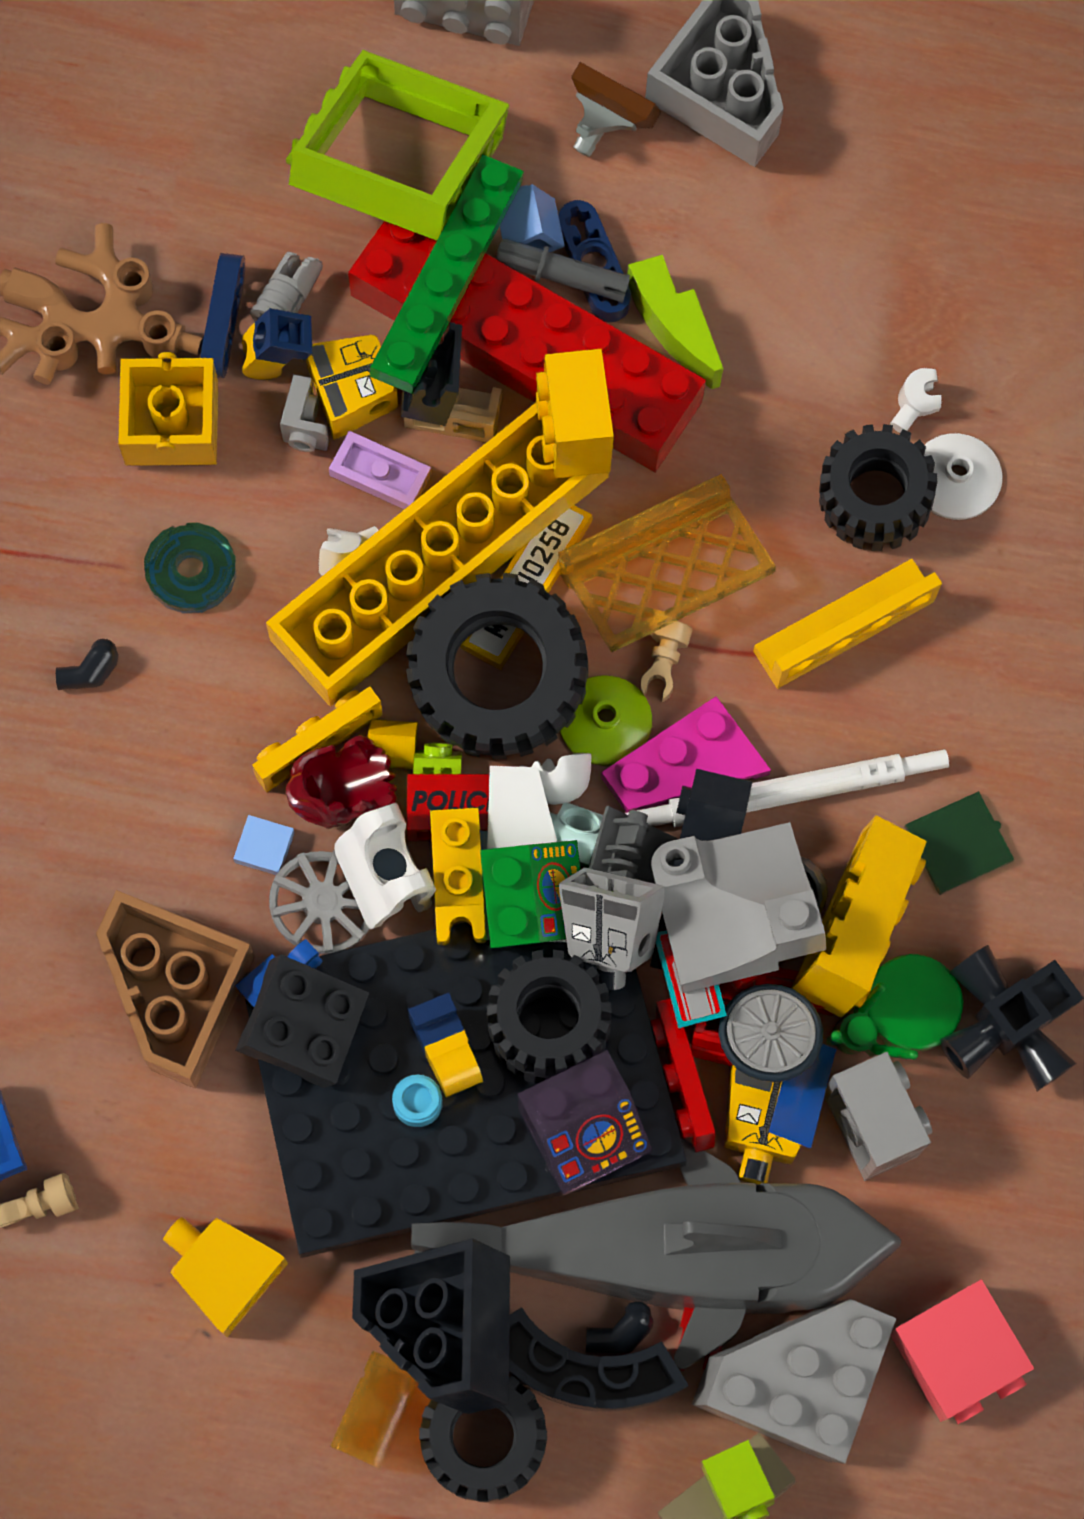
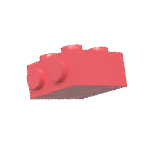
[890,1279,1034,1424]

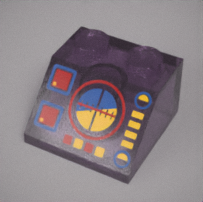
[518,1050,652,1196]

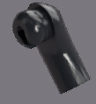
[56,639,119,690]
[586,1301,654,1354]

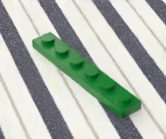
[370,155,524,394]

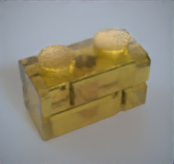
[330,1350,418,1470]

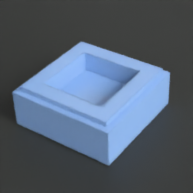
[233,815,295,875]

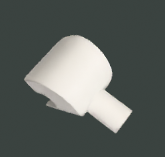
[890,368,942,433]
[319,526,378,576]

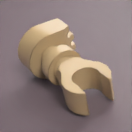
[641,616,693,702]
[0,1173,79,1228]

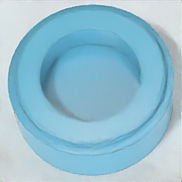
[392,1075,442,1127]

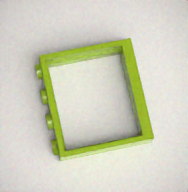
[286,50,509,240]

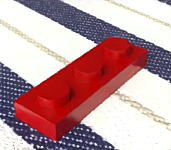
[650,998,715,1153]

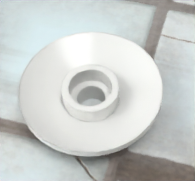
[924,433,1002,520]

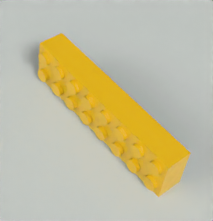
[266,403,609,707]

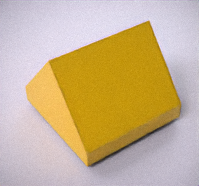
[368,720,418,769]

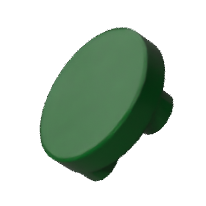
[868,954,963,1052]

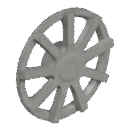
[269,851,370,954]

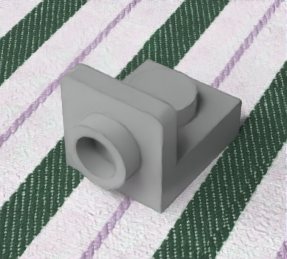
[280,375,329,452]

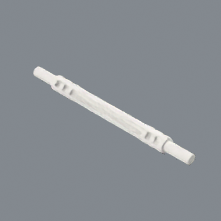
[625,749,949,827]

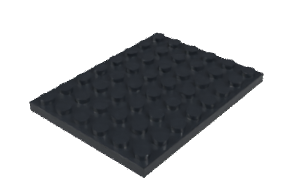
[244,922,687,1258]

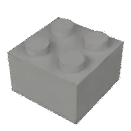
[824,1052,932,1181]

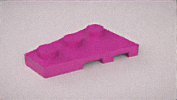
[601,696,771,813]

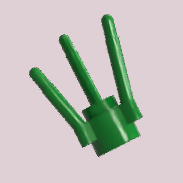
[826,983,918,1060]

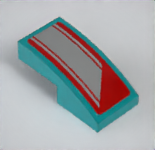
[656,930,727,1028]

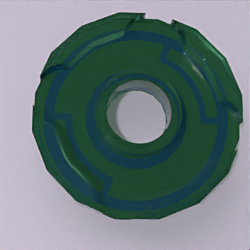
[144,522,237,614]

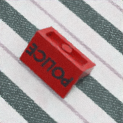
[407,774,490,841]

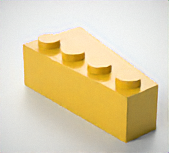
[791,815,927,1018]

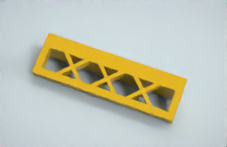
[753,559,942,689]

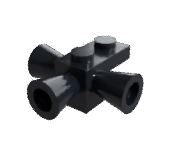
[940,945,1084,1092]

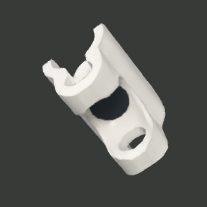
[334,803,436,929]

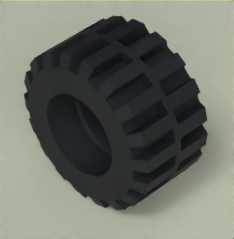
[819,424,937,551]
[487,950,611,1085]
[419,1375,547,1502]

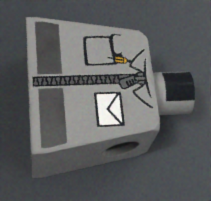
[559,867,665,990]

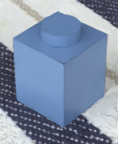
[500,184,565,252]

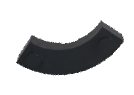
[650,768,752,970]
[509,1307,689,1412]

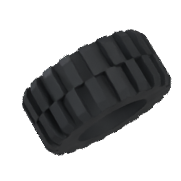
[406,573,589,760]

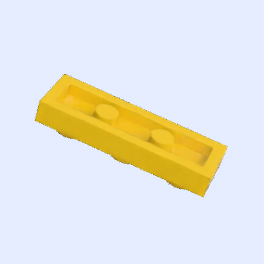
[252,686,383,793]

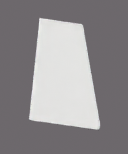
[485,766,567,942]

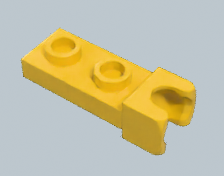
[430,808,486,946]

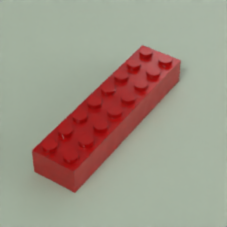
[348,221,706,473]

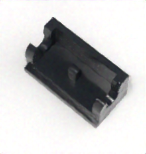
[401,322,462,426]

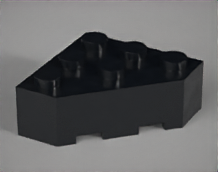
[352,1238,510,1414]

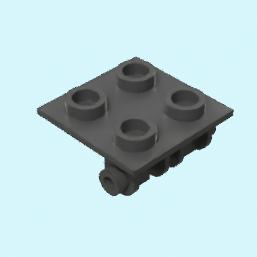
[589,806,678,884]

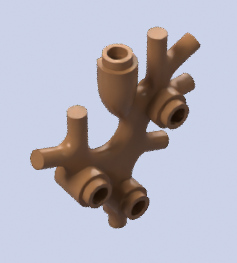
[0,223,203,385]

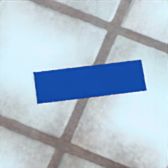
[769,1044,836,1148]

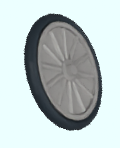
[719,984,823,1082]

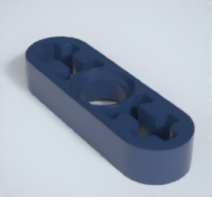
[558,200,631,322]
[200,253,245,378]

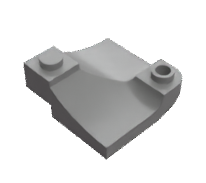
[651,822,826,993]

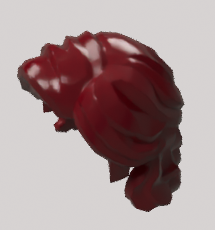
[286,735,397,829]

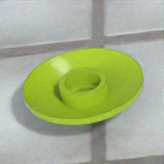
[560,675,652,766]

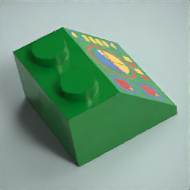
[480,840,581,948]

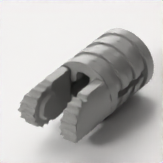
[250,252,323,321]

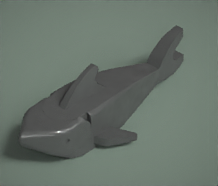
[411,1138,901,1370]

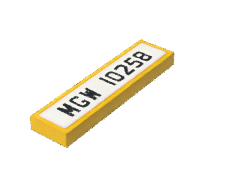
[461,505,593,670]

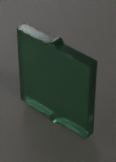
[904,791,1015,895]

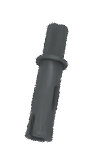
[496,239,631,303]

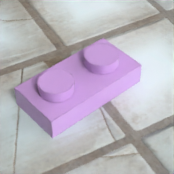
[329,431,432,509]

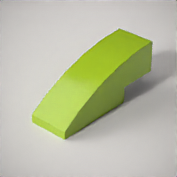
[627,255,723,389]

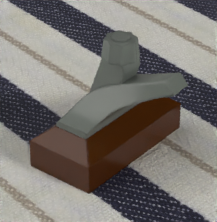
[571,62,661,157]

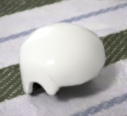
[519,753,591,805]

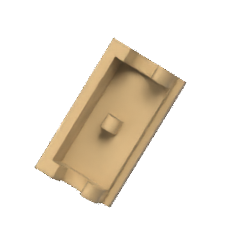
[404,387,503,442]

